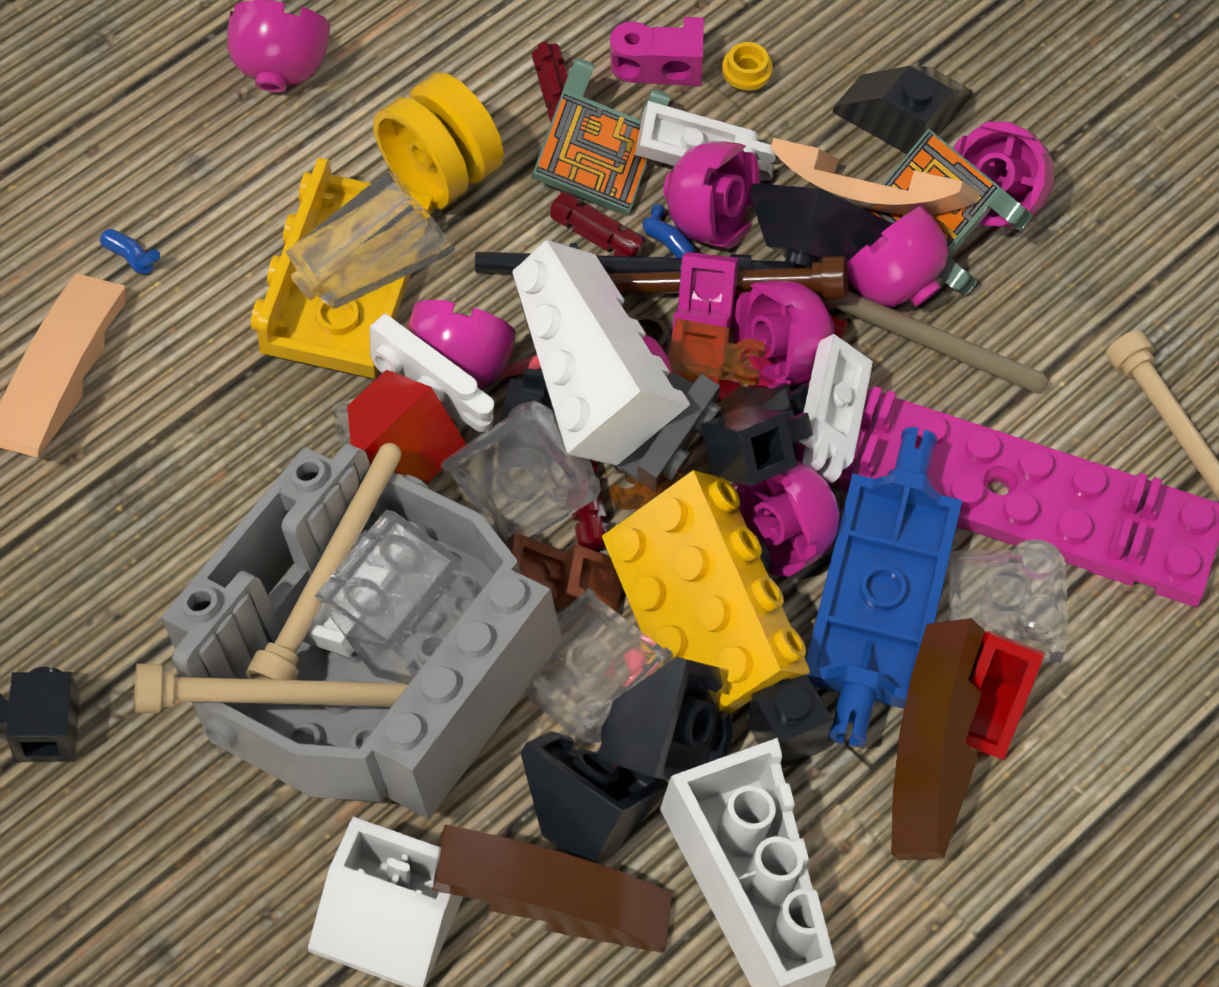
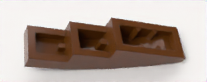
[891,618,985,860]
[432,824,672,953]

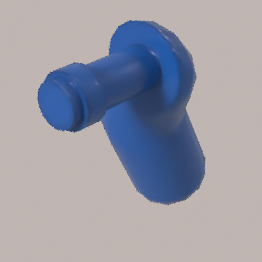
[642,204,695,258]
[100,229,160,274]

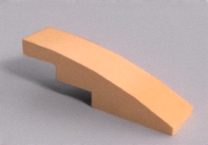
[0,273,126,458]

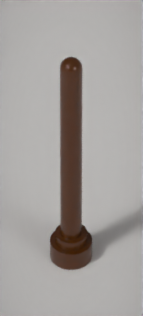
[607,256,848,300]

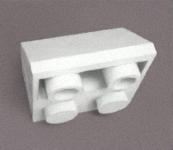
[308,817,463,987]

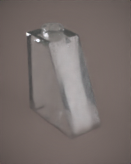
[285,171,456,309]

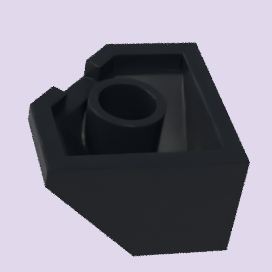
[833,66,973,154]
[749,183,893,268]
[597,657,734,780]
[520,731,668,865]

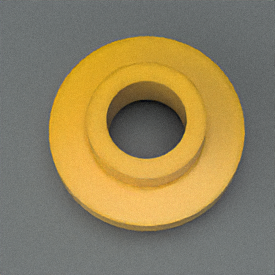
[722,42,773,90]

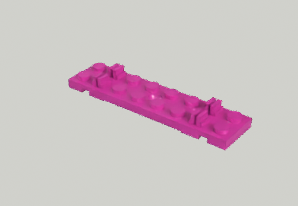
[793,379,1219,608]

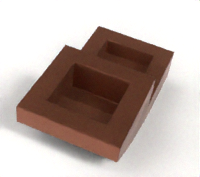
[505,532,622,617]

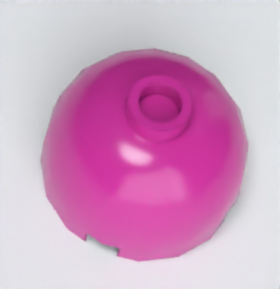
[227,0,331,92]
[953,122,1055,227]
[663,141,760,249]
[847,206,948,307]
[733,280,834,388]
[406,300,516,390]
[732,462,839,576]

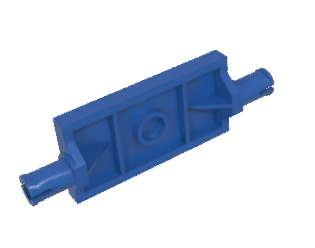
[806,427,962,747]

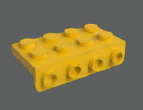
[251,157,433,379]
[602,470,810,714]

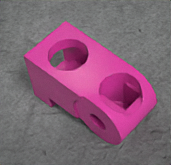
[610,17,704,86]

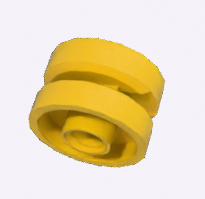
[373,72,504,210]

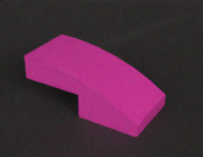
[670,252,739,372]

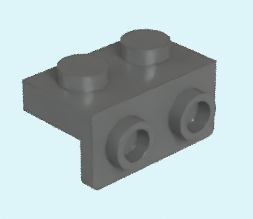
[614,372,722,493]

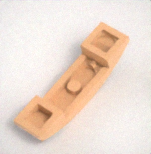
[770,138,980,215]

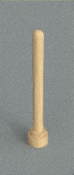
[1106,330,1219,501]
[245,443,401,680]
[134,664,410,713]

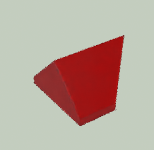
[347,369,467,485]
[965,631,1045,760]

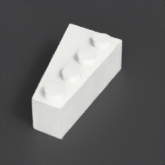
[512,240,691,466]
[660,738,836,987]

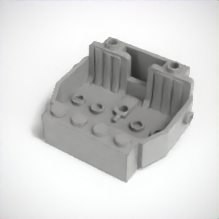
[161,443,563,820]

